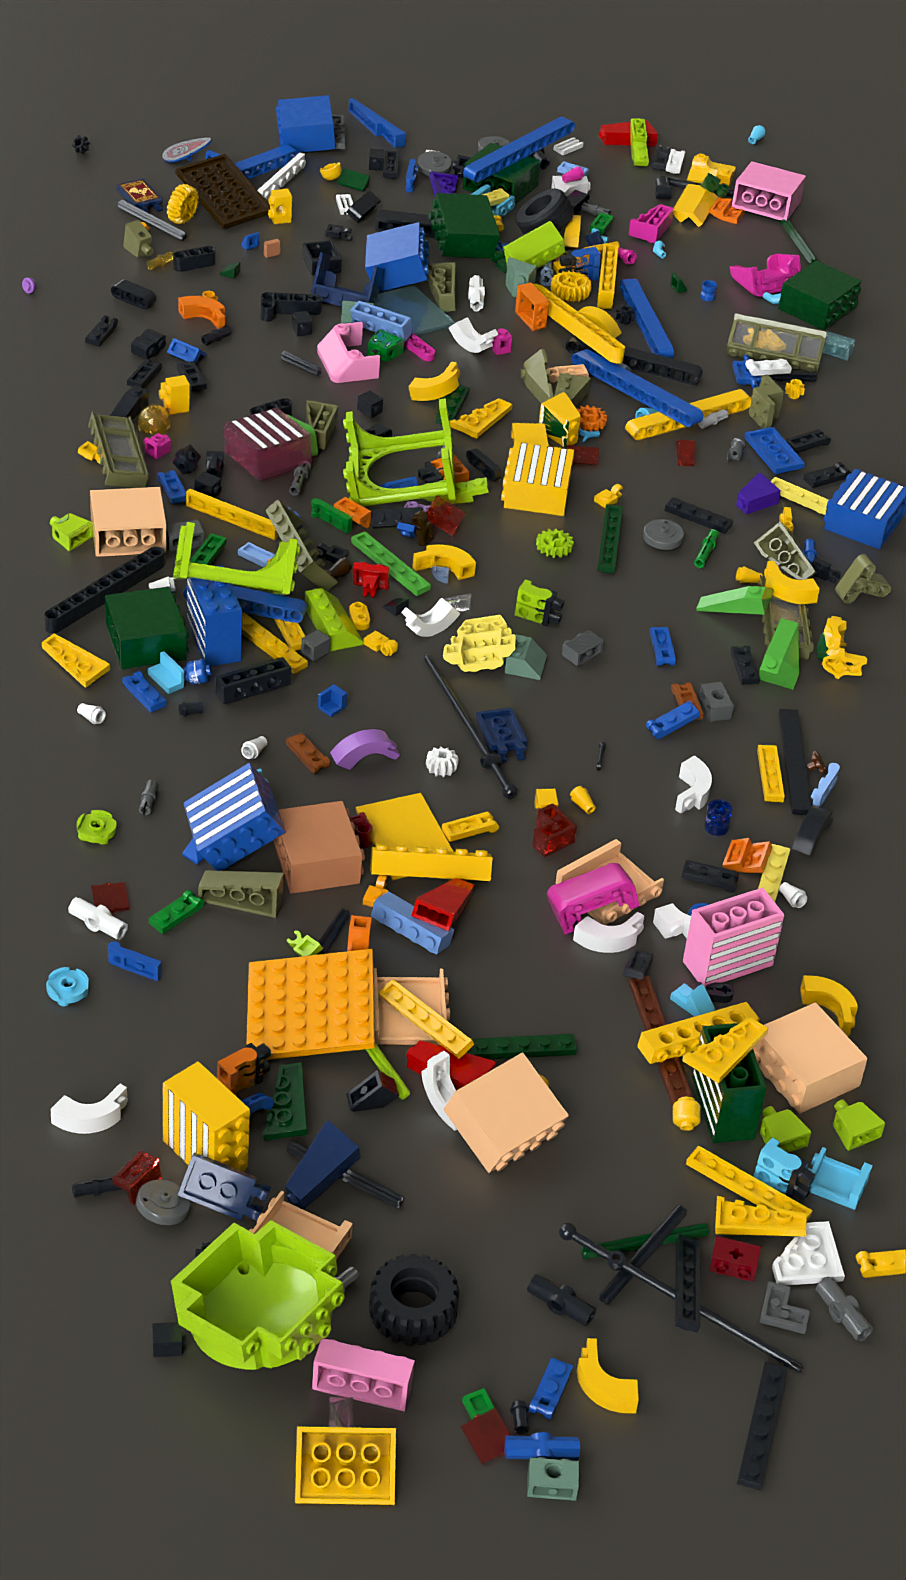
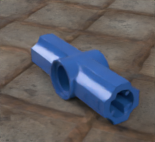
[504,1432,580,1460]

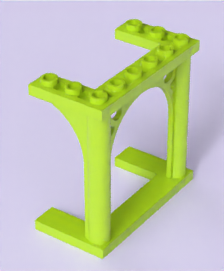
[343,398,456,507]
[173,522,300,596]

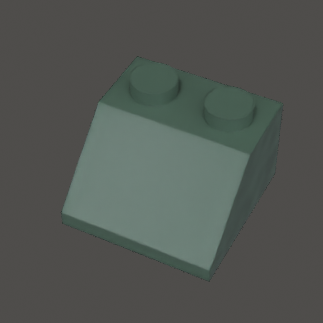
[505,257,537,297]
[505,634,547,680]

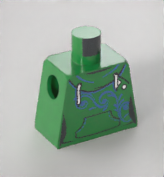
[368,329,404,362]

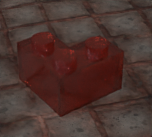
[532,803,577,857]

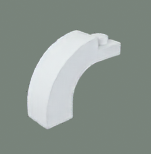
[449,317,498,353]
[401,598,461,637]
[675,756,712,814]
[573,912,644,953]
[422,1051,457,1131]
[51,1084,128,1134]

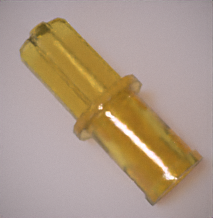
[147,251,173,270]

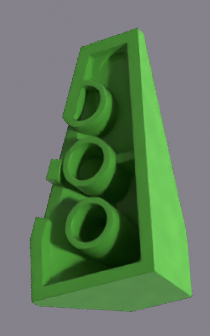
[696,586,774,615]
[759,618,799,690]

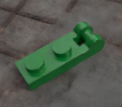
[311,498,353,534]
[190,533,227,565]
[149,890,204,935]

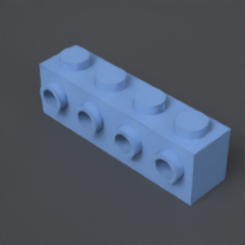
[350,301,413,342]
[371,891,455,955]

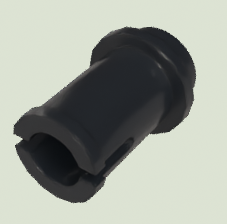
[178,702,203,717]
[510,1400,529,1434]

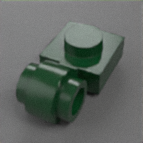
[700,173,729,198]
[491,250,507,273]

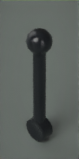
[596,742,606,770]

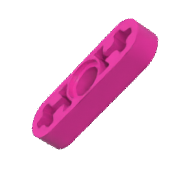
[404,333,435,361]

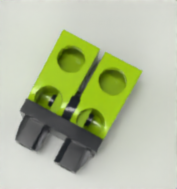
[515,579,565,627]

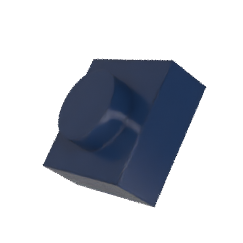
[585,231,604,246]

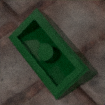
[337,168,370,192]

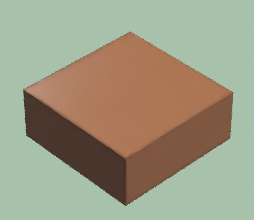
[264,239,280,258]

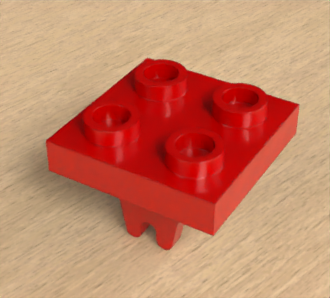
[353,562,390,598]

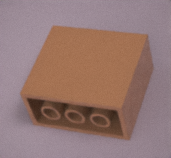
[273,801,365,894]

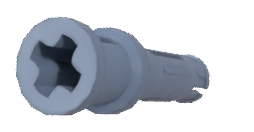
[540,261,554,286]

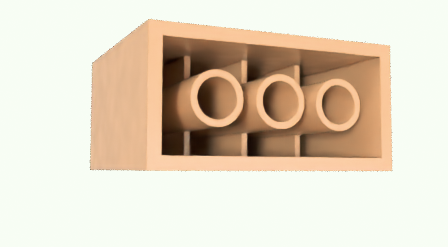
[90,487,166,557]
[753,1002,868,1114]
[443,1052,569,1173]

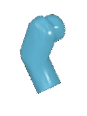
[653,241,666,259]

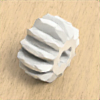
[426,746,458,778]

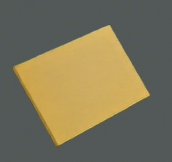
[356,793,453,880]

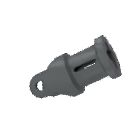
[727,438,746,462]

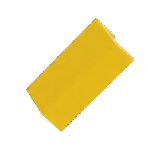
[673,184,718,227]

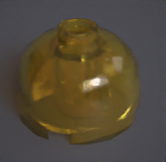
[138,404,171,436]

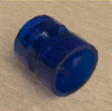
[704,799,733,836]

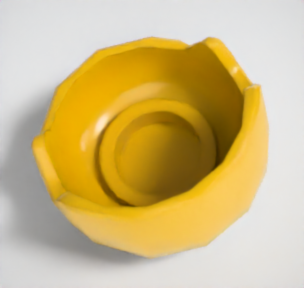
[320,162,342,180]

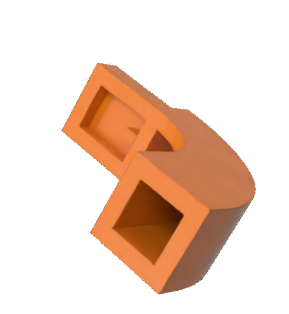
[178,296,227,329]
[347,915,372,951]

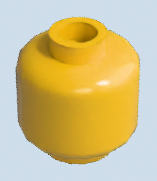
[673,1097,701,1131]

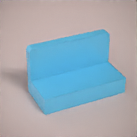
[148,651,184,694]

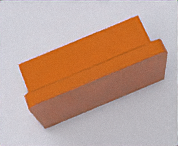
[334,497,371,529]

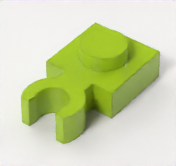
[287,931,323,957]

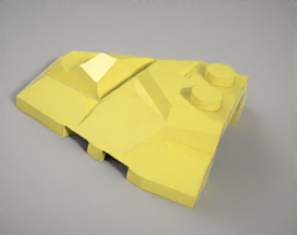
[443,615,516,672]

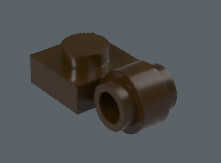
[412,511,434,546]

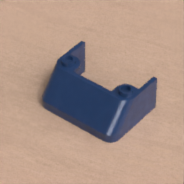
[311,252,385,306]

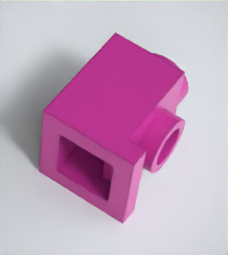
[490,328,512,355]
[145,433,171,459]

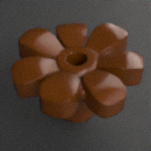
[807,751,827,774]

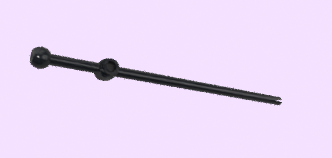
[424,654,517,799]
[559,1223,804,1373]

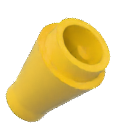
[736,566,763,583]
[570,786,596,814]

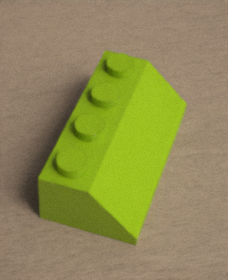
[503,221,566,269]
[305,588,364,652]

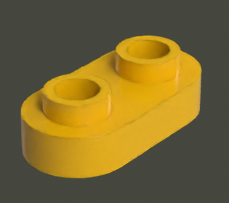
[349,602,370,630]

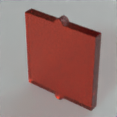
[91,882,129,913]
[461,1408,511,1464]

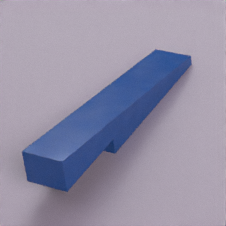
[348,98,406,148]

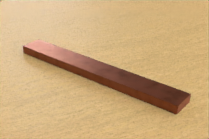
[628,976,693,1108]

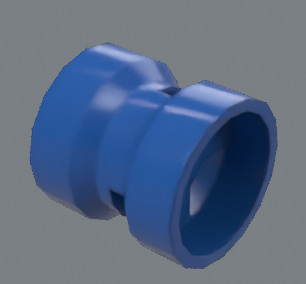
[700,280,717,301]

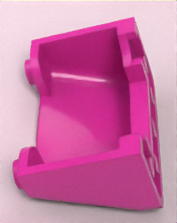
[730,253,801,297]
[547,863,639,934]

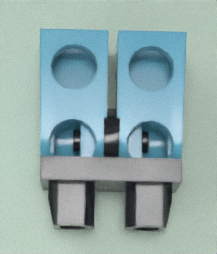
[753,1138,816,1201]

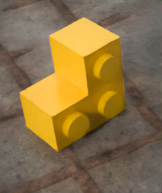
[159,375,189,415]

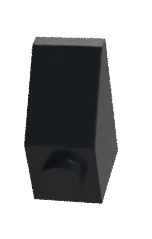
[346,1070,399,1112]

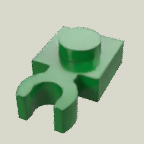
[462,1388,499,1435]

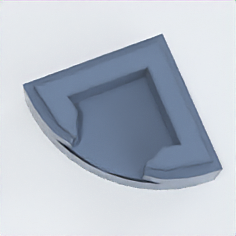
[432,566,450,583]

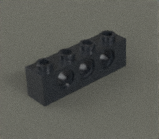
[216,657,291,705]

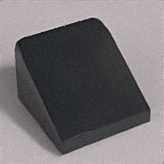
[383,598,409,616]

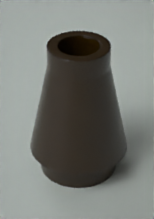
[328,557,352,578]

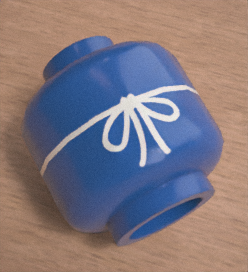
[184,659,212,685]

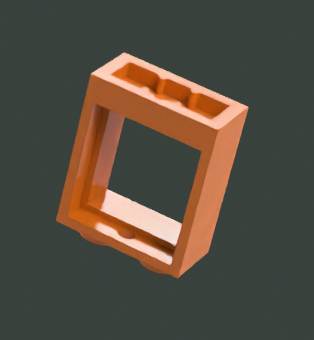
[515,283,549,331]

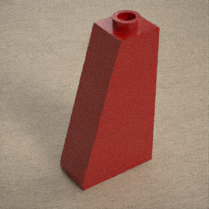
[599,120,658,146]
[411,878,475,931]
[406,1040,496,1091]

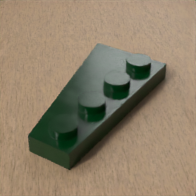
[436,384,470,425]
[263,1062,308,1141]

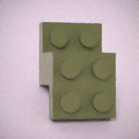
[749,374,784,429]

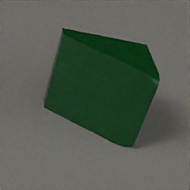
[220,262,240,279]
[670,272,687,293]

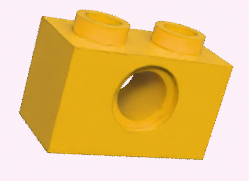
[268,189,292,224]

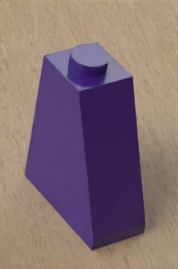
[736,473,781,515]

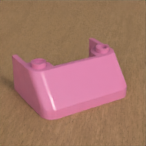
[317,322,380,383]

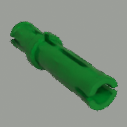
[694,529,719,568]

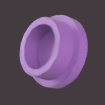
[22,277,37,293]

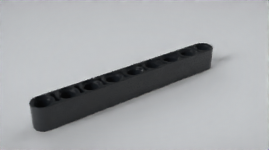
[566,334,703,385]
[44,546,164,633]

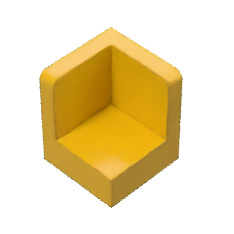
[534,789,558,818]

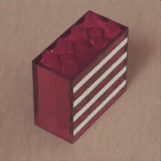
[223,407,311,480]

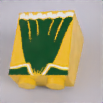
[539,392,581,448]

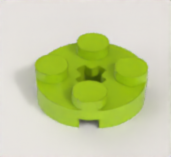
[77,810,117,845]

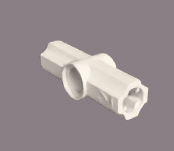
[468,275,485,311]
[68,897,128,940]

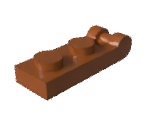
[671,682,703,720]
[286,733,331,773]

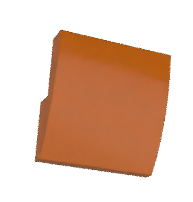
[709,197,746,224]
[722,838,772,873]

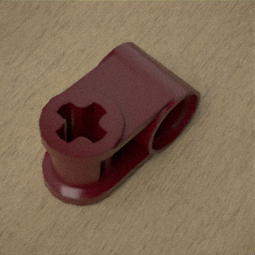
[350,812,373,848]

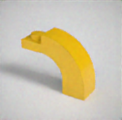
[564,215,581,249]
[578,306,621,338]
[408,362,460,401]
[413,544,476,580]
[764,560,820,604]
[800,975,858,1036]
[577,1338,639,1414]

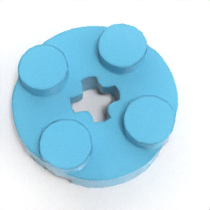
[46,967,89,1006]

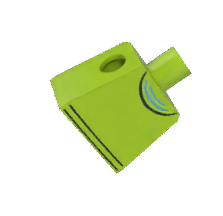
[50,513,93,551]

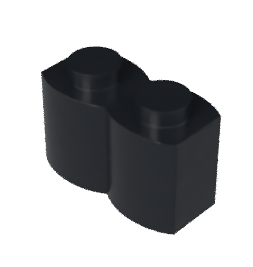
[131,329,166,359]

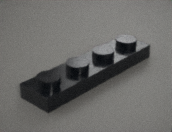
[664,497,733,534]

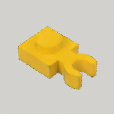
[78,441,102,465]

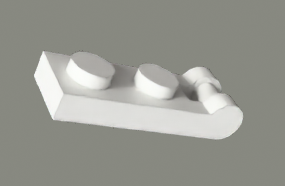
[666,149,685,174]
[745,359,792,376]

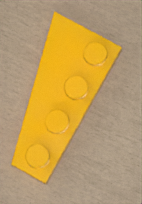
[450,398,513,439]
[42,633,110,688]
[682,1017,769,1083]
[715,1196,807,1236]

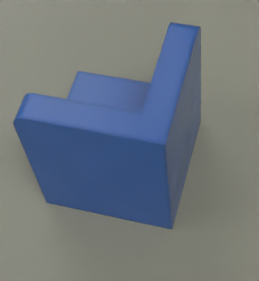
[318,684,347,717]

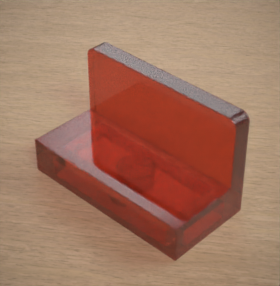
[565,445,599,465]
[112,1150,162,1205]

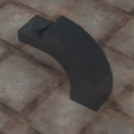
[792,805,833,855]

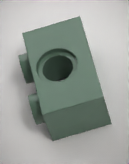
[527,1457,579,1501]

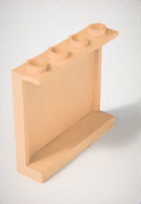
[556,839,664,925]
[374,968,450,1045]
[249,1191,353,1260]

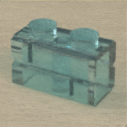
[819,331,856,361]

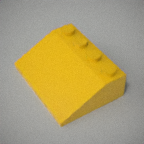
[295,1427,396,1505]

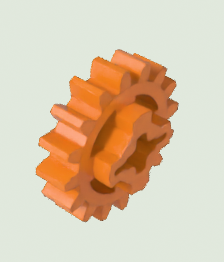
[576,405,607,431]

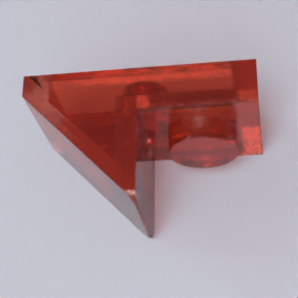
[675,440,695,466]

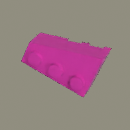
[628,204,674,243]

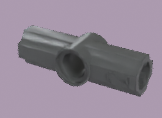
[816,1277,873,1341]

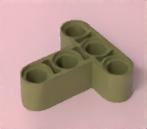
[835,554,891,604]

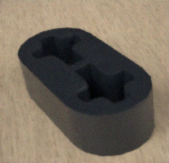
[695,982,734,1003]

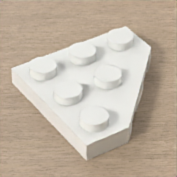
[772,1221,845,1285]

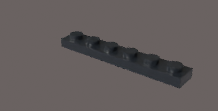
[675,1234,701,1333]
[737,1362,788,1491]

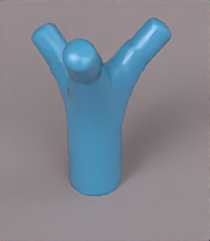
[578,427,600,443]

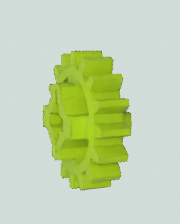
[536,529,574,558]

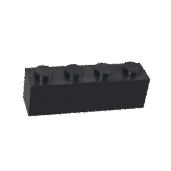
[375,209,435,238]

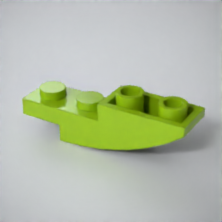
[630,118,649,166]
[424,477,489,504]

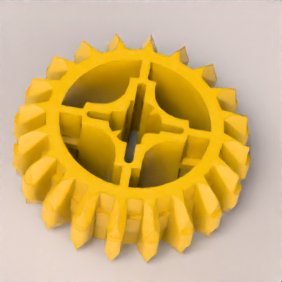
[167,184,199,224]
[551,271,592,303]

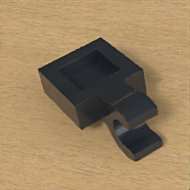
[325,224,352,241]
[317,543,349,563]
[812,557,841,584]

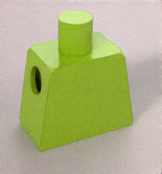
[833,1099,885,1151]
[760,1106,811,1153]

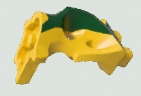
[816,616,867,679]

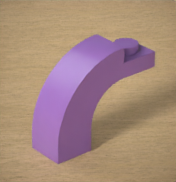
[330,729,400,770]

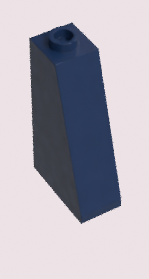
[285,1120,361,1209]

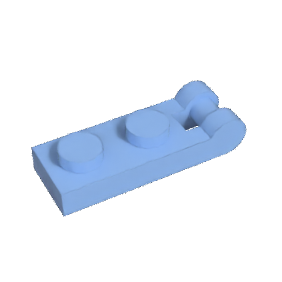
[811,763,840,807]

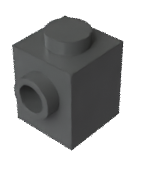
[301,629,330,661]

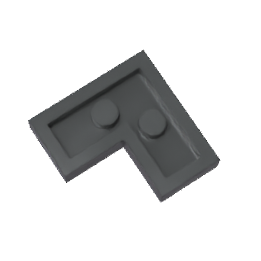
[759,1281,810,1334]

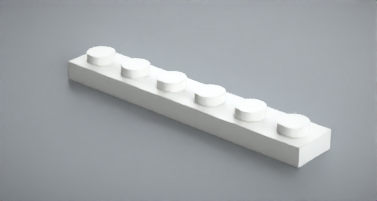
[258,153,306,201]

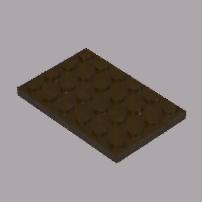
[175,154,270,229]

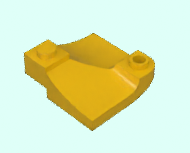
[687,154,736,186]

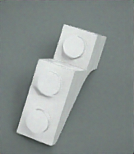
[653,903,691,939]

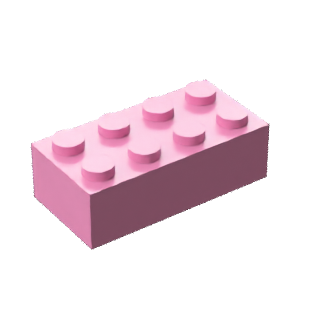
[312,1338,415,1412]

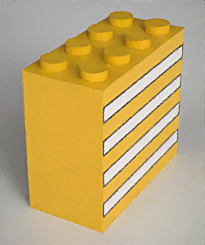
[501,441,574,516]
[163,1061,250,1172]

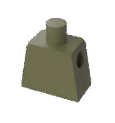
[123,220,154,257]

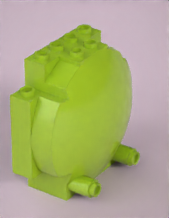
[171,1220,345,1370]

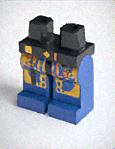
[558,247,601,280]

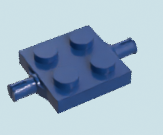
[732,354,762,389]

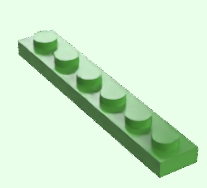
[351,531,431,596]

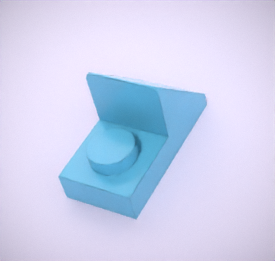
[670,983,715,1017]

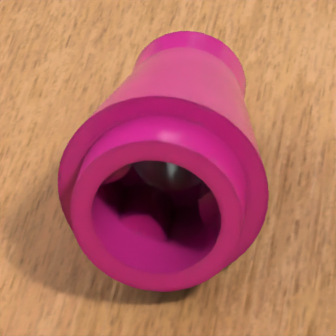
[562,166,584,183]
[618,247,637,264]

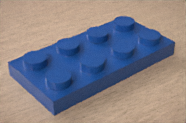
[744,427,805,474]

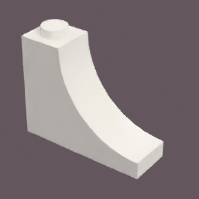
[551,176,590,197]

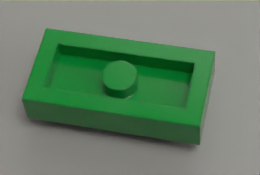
[589,212,614,234]

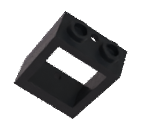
[302,240,342,275]

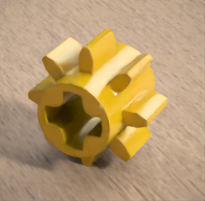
[785,379,805,399]

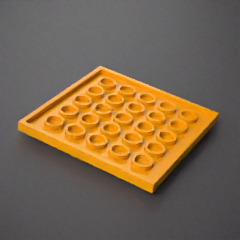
[247,949,375,1060]

